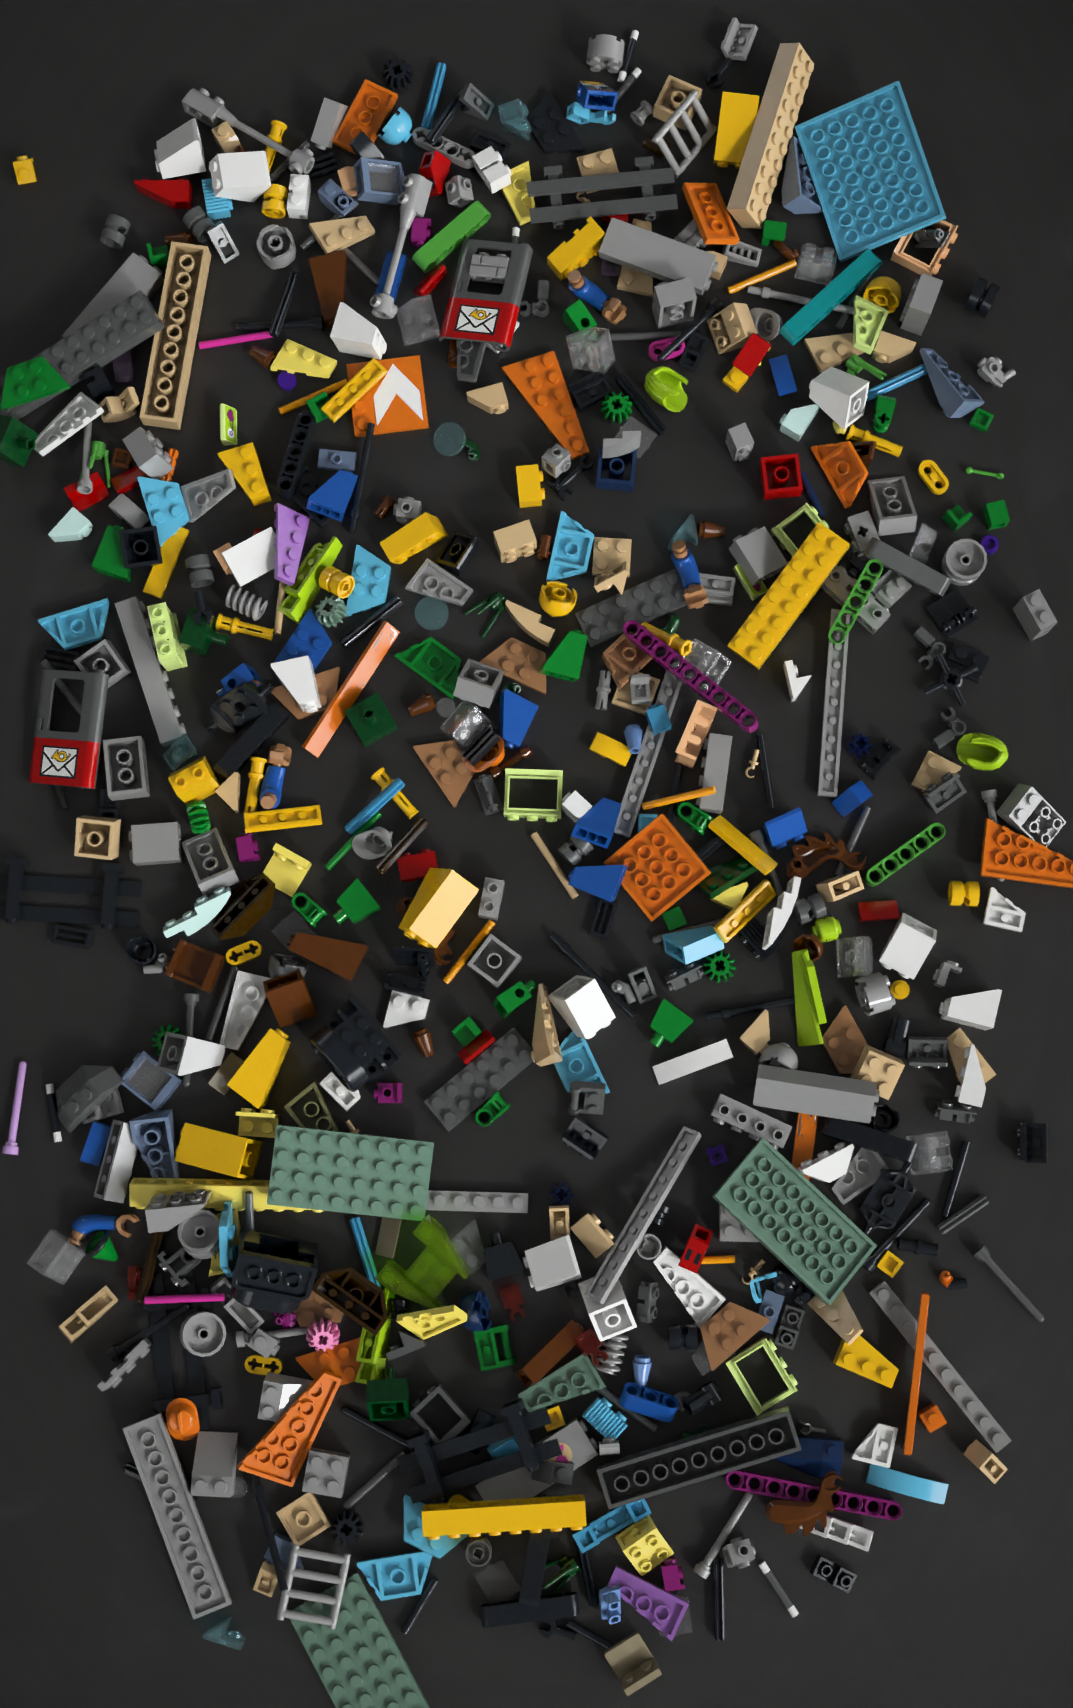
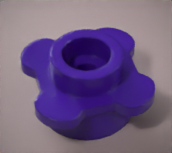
[706,1144,728,1166]

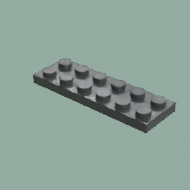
[575,568,687,649]
[424,1027,533,1132]

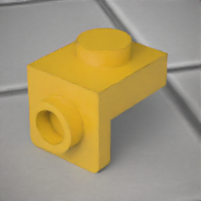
[13,155,37,185]

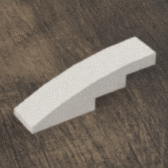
[762,876,801,950]
[652,1039,733,1085]
[799,1514,874,1552]

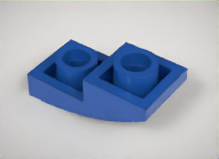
[769,354,797,396]
[80,1120,111,1167]

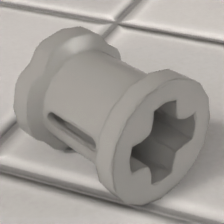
[630,100,654,126]

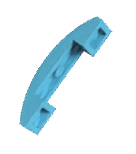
[866,1464,949,1504]

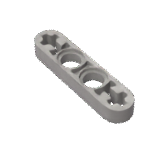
[412,127,475,169]

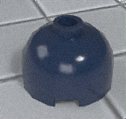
[458,1291,492,1332]

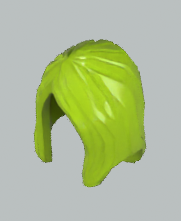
[644,366,688,412]
[956,733,1008,770]

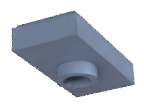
[317,449,357,472]
[758,1289,785,1334]

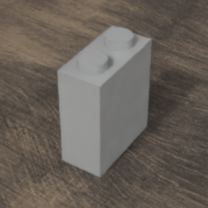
[729,526,788,586]
[1013,589,1057,642]
[128,822,182,866]

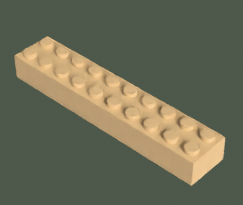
[727,43,814,229]
[140,241,211,430]

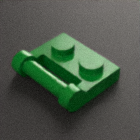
[473,1324,516,1371]

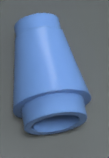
[624,724,643,754]
[632,1354,652,1386]

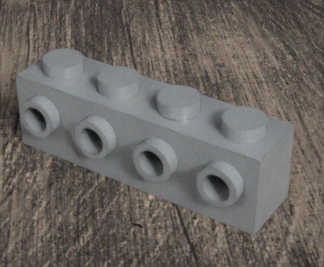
[821,565,891,635]
[696,733,733,814]
[710,1094,792,1150]
[93,1119,138,1203]

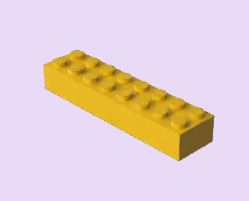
[727,522,850,670]
[421,1494,587,1540]

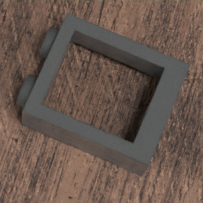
[409,1384,472,1444]

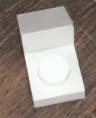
[783,660,811,702]

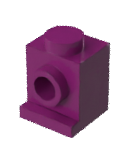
[411,218,432,249]
[236,833,261,863]
[374,1083,402,1103]
[660,1558,685,1592]

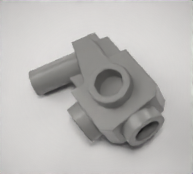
[977,357,1016,388]

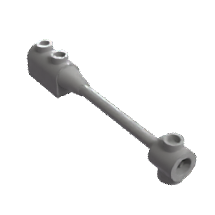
[182,88,315,174]
[370,173,433,319]

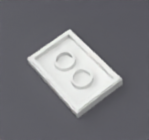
[221,527,276,587]

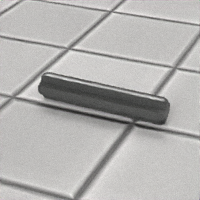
[937,1195,989,1234]

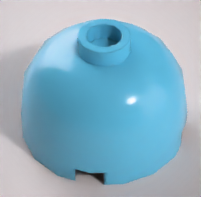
[378,107,412,145]

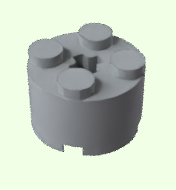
[586,34,625,73]
[257,224,296,269]
[855,972,896,1016]

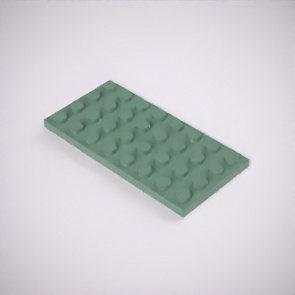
[267,1124,434,1221]
[712,1138,877,1306]
[290,1572,430,1708]

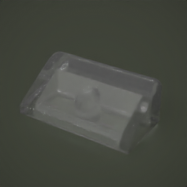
[908,523,938,564]

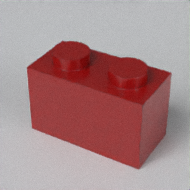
[397,849,438,883]

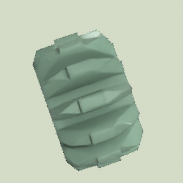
[315,595,348,628]

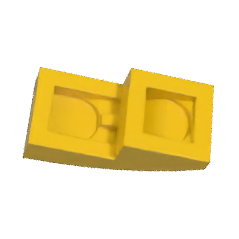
[589,732,631,767]

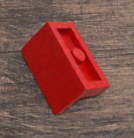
[64,472,110,512]

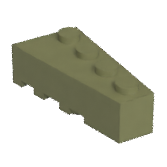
[284,1082,339,1131]

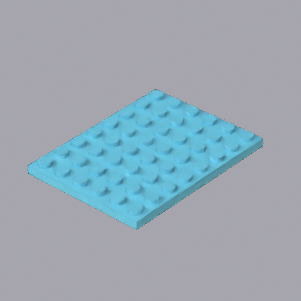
[794,80,946,262]

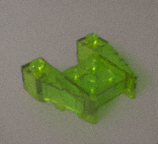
[375,1214,471,1309]

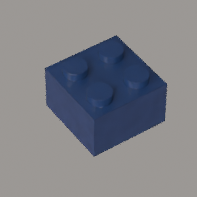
[596,445,637,492]

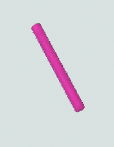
[198,331,273,349]
[144,1293,225,1304]

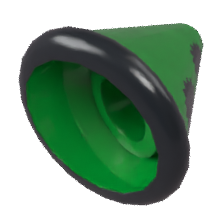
[85,1230,118,1262]

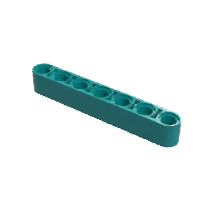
[779,249,882,346]

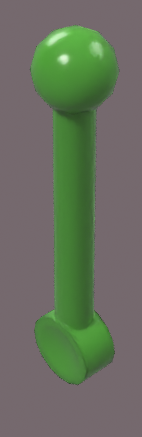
[965,466,1004,479]

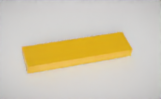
[321,358,387,423]
[143,527,189,599]
[243,805,322,833]
[708,815,778,876]
[713,879,777,943]

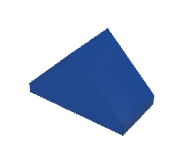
[831,780,873,818]

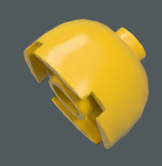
[863,276,902,314]
[539,581,578,617]

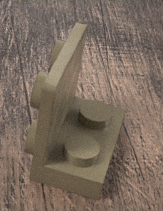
[604,1632,662,1696]

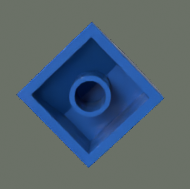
[761,807,807,850]

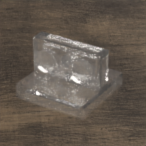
[836,936,873,978]

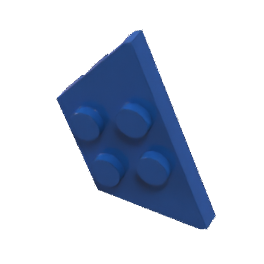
[270,608,333,671]

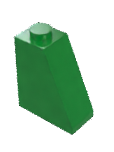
[91,525,131,583]
[538,630,588,682]

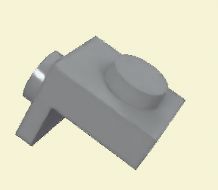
[629,673,651,704]
[933,960,962,988]
[247,1328,281,1358]

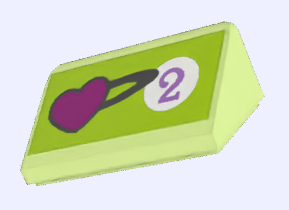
[220,403,237,446]
[733,564,768,601]

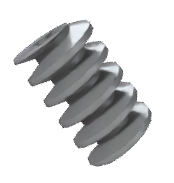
[225,584,268,621]
[595,1334,629,1375]

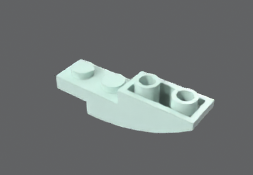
[163,886,231,938]

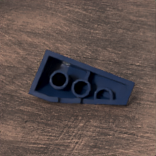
[774,1435,844,1480]

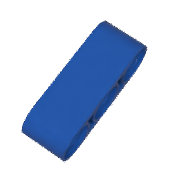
[375,250,407,304]
[619,1382,679,1422]

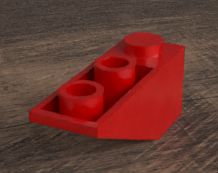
[134,178,192,209]

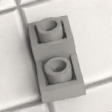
[108,493,150,529]
[599,1437,620,1456]

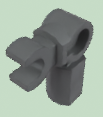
[520,280,550,318]
[913,626,946,671]
[931,707,967,750]

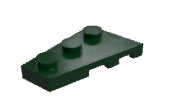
[696,856,757,899]

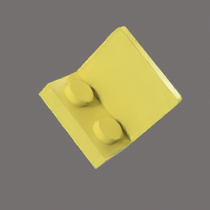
[263,843,312,897]
[235,1108,280,1138]
[615,1515,674,1576]

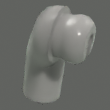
[143,953,169,974]
[611,980,636,1004]

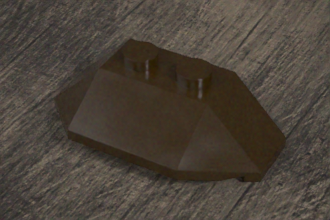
[209,873,275,940]
[312,1267,388,1336]

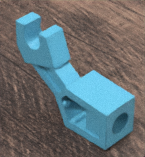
[566,102,616,125]

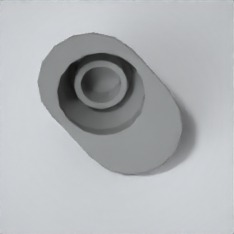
[749,308,783,341]
[352,827,393,860]

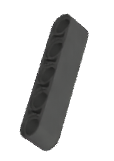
[863,537,952,597]

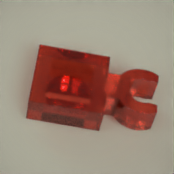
[127,1265,142,1300]
[499,1284,525,1322]
[574,1328,608,1367]

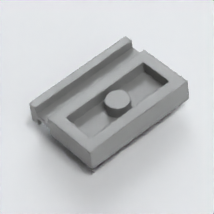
[872,570,912,609]
[699,573,735,606]

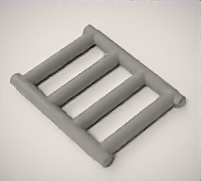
[652,90,717,178]
[276,1544,351,1629]

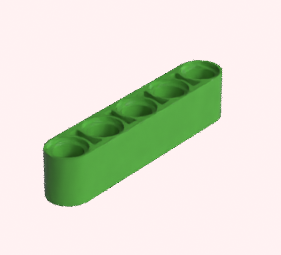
[412,201,491,273]
[828,559,883,645]
[864,823,946,887]

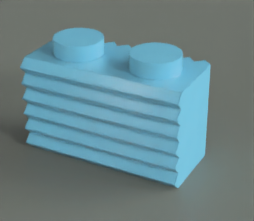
[202,178,233,220]
[582,1397,628,1440]

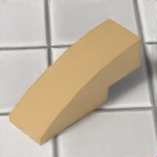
[505,600,555,648]
[58,1286,119,1343]

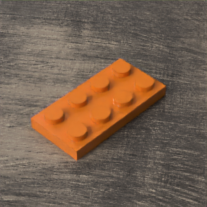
[332,79,398,154]
[682,182,740,245]

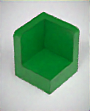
[761,220,787,246]
[146,243,169,268]
[306,391,329,423]
[983,500,1010,530]
[942,505,972,532]
[451,1017,482,1047]

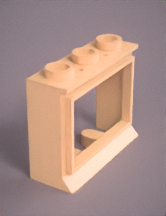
[890,220,958,276]
[675,700,717,769]

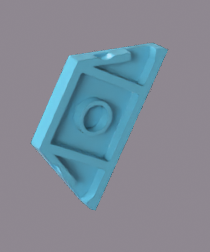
[137,476,190,547]
[546,511,594,582]
[345,545,391,617]
[38,598,110,651]
[554,1031,610,1094]
[219,1201,237,1278]
[403,1494,468,1559]
[357,1551,432,1601]

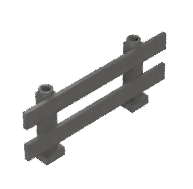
[527,156,678,230]

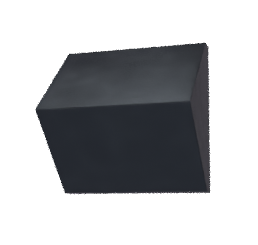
[119,526,163,569]
[435,531,479,577]

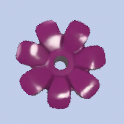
[274,1312,297,1329]

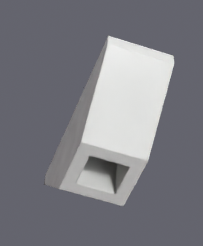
[797,1141,854,1183]

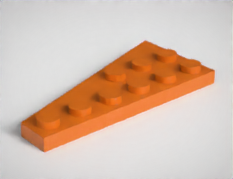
[501,351,589,460]
[979,818,1073,889]
[237,1370,342,1487]

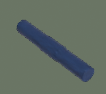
[801,471,825,518]

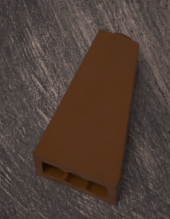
[309,250,347,327]
[287,932,369,982]
[514,1320,586,1388]

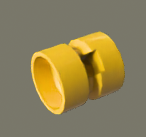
[262,184,288,219]
[319,566,355,599]
[948,881,980,907]

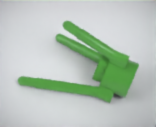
[845,354,887,380]
[79,441,111,488]

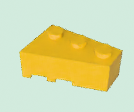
[547,216,605,281]
[217,442,272,506]

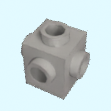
[445,175,474,208]
[541,444,571,478]
[393,497,422,525]
[722,1537,756,1569]

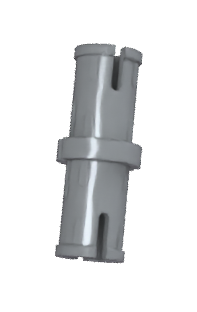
[595,670,611,710]

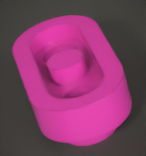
[648,337,685,361]

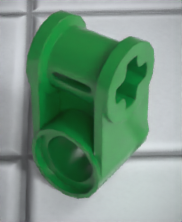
[872,395,896,433]
[676,802,713,836]
[291,893,327,928]
[475,1091,511,1127]

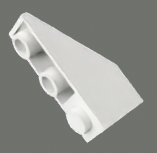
[955,1043,986,1108]

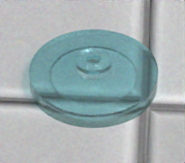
[433,422,466,456]
[415,597,449,630]

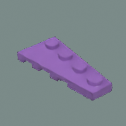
[274,503,310,586]
[607,1565,689,1641]

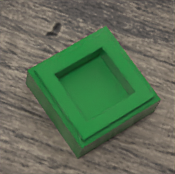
[969,407,994,433]
[661,906,687,932]

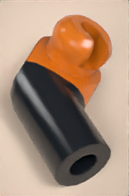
[939,1270,967,1290]

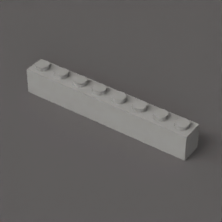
[114,596,187,747]

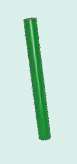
[324,811,382,871]

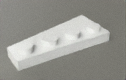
[34,392,105,456]
[220,971,272,1051]
[653,1246,726,1328]

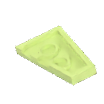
[853,295,889,354]

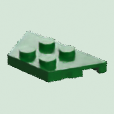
[1,356,71,410]
[395,637,462,701]

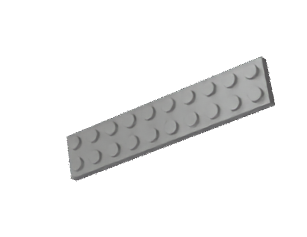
[123,1413,232,1620]

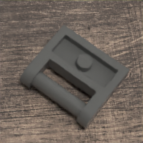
[568,1081,606,1116]

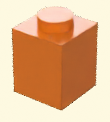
[917,1402,947,1433]

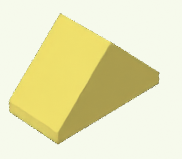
[710,882,748,910]

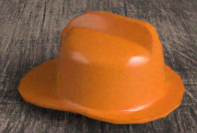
[465,735,505,772]
[166,1398,200,1441]

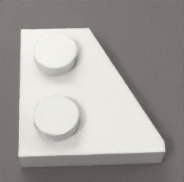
[983,887,1026,933]
[383,991,430,1028]
[319,1072,361,1112]
[851,1423,898,1468]

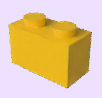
[516,464,545,508]

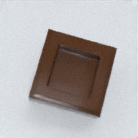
[111,447,133,470]

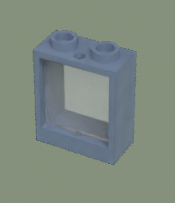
[354,157,405,205]
[120,1051,183,1111]

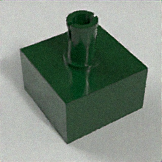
[0,415,38,467]
[179,607,229,657]
[345,692,398,748]
[366,1368,410,1421]

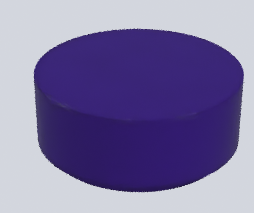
[277,371,297,391]
[979,535,999,555]

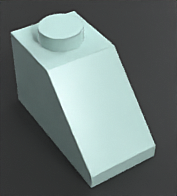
[779,404,819,442]
[48,507,93,542]

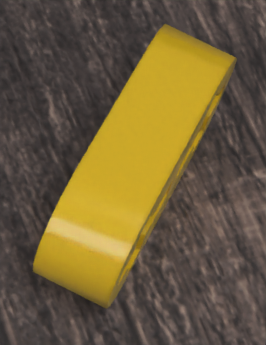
[226,940,262,966]
[245,1354,283,1375]

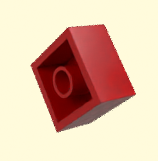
[759,453,803,500]

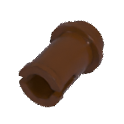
[373,495,396,520]
[536,535,552,560]

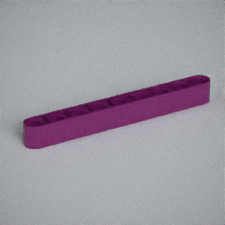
[623,620,759,733]
[724,1469,903,1520]

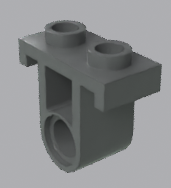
[157,1247,202,1289]

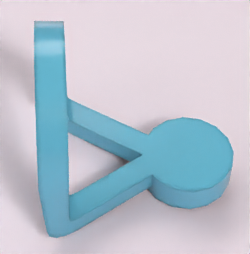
[750,1271,777,1303]

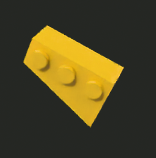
[380,512,448,564]
[833,1335,899,1389]

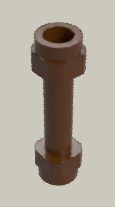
[489,745,533,779]

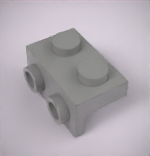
[721,17,758,61]

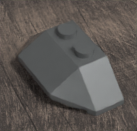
[56,1065,124,1133]

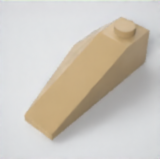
[531,983,563,1067]

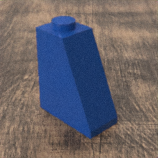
[306,470,358,522]
[498,689,539,749]
[571,797,621,849]
[568,864,628,902]

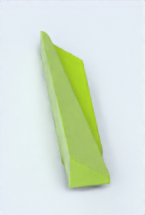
[277,536,342,624]
[792,949,827,1046]
[355,1287,395,1385]

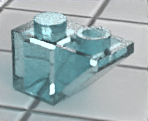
[498,99,532,141]

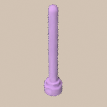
[2,1061,27,1155]

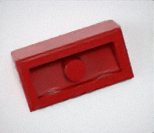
[413,265,447,300]
[732,333,771,376]
[110,466,151,495]
[858,900,899,922]
[458,1030,495,1065]

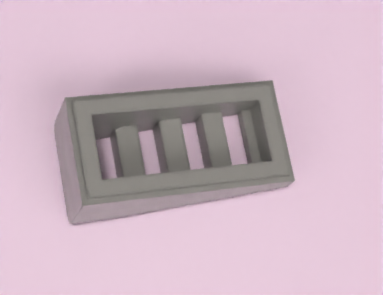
[721,241,762,267]

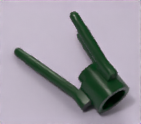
[464,591,506,639]
[542,1555,580,1594]

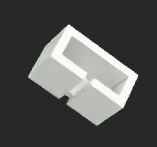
[472,146,512,194]
[287,174,311,219]
[562,790,592,823]

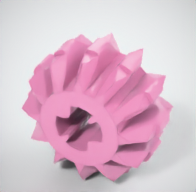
[306,1317,340,1353]

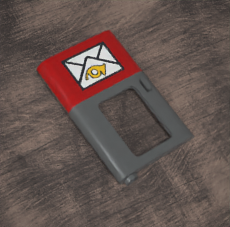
[439,239,533,352]
[28,669,109,789]

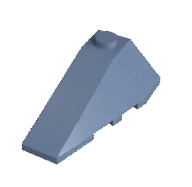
[781,136,823,214]
[920,348,985,418]
[129,1109,180,1178]

